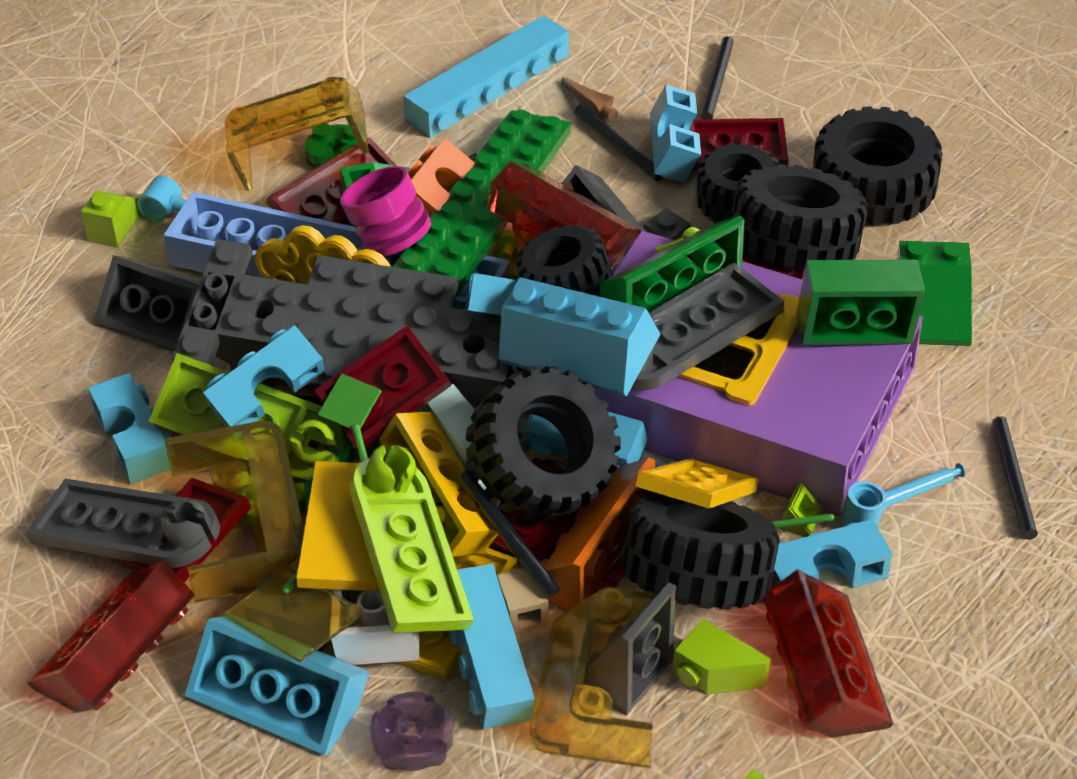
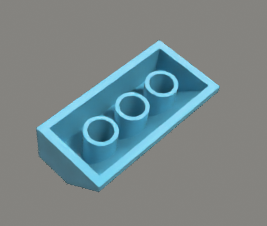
[499,277,660,397]
[184,615,369,755]

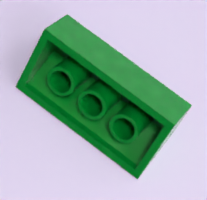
[600,216,745,313]

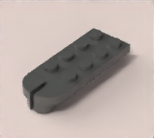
[631,262,784,390]
[25,479,220,568]

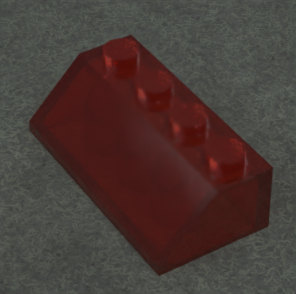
[488,161,641,268]
[27,561,195,713]
[763,569,894,738]

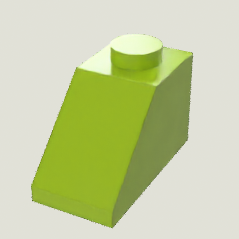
[81,190,141,248]
[674,619,771,694]

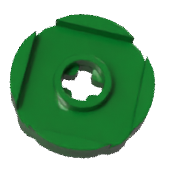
[304,123,367,168]

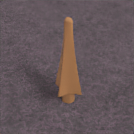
[561,77,618,121]

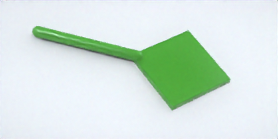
[318,373,382,462]

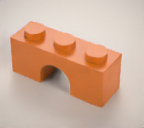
[408,138,475,217]

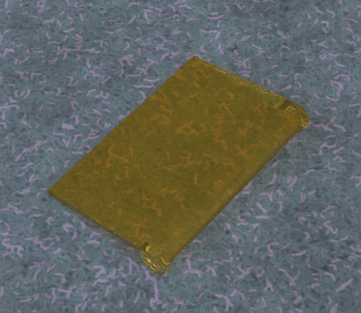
[224,562,362,663]

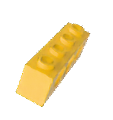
[379,412,498,557]

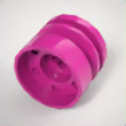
[340,166,431,256]

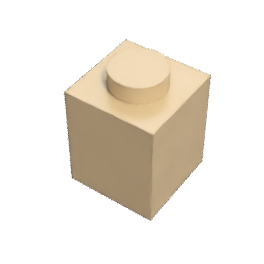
[497,568,549,634]

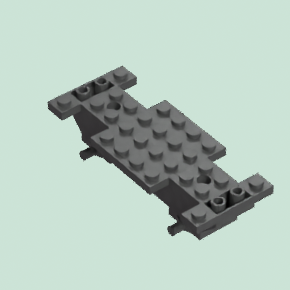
[172,239,533,427]

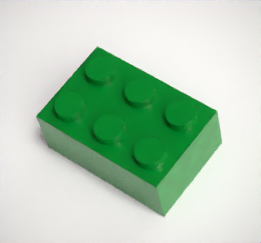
[796,260,926,345]

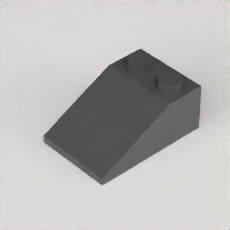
[585,582,676,715]

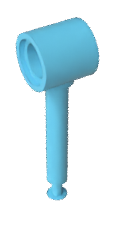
[137,175,187,222]
[841,463,965,527]

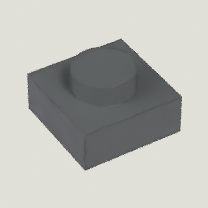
[644,208,691,241]

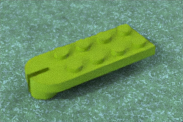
[148,353,345,480]
[349,445,474,633]

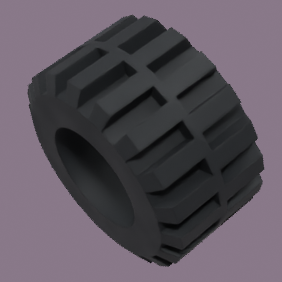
[696,143,779,223]
[516,225,613,297]

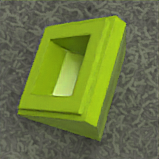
[780,483,823,537]

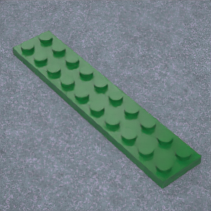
[393,110,571,297]

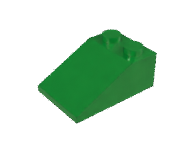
[897,241,972,346]

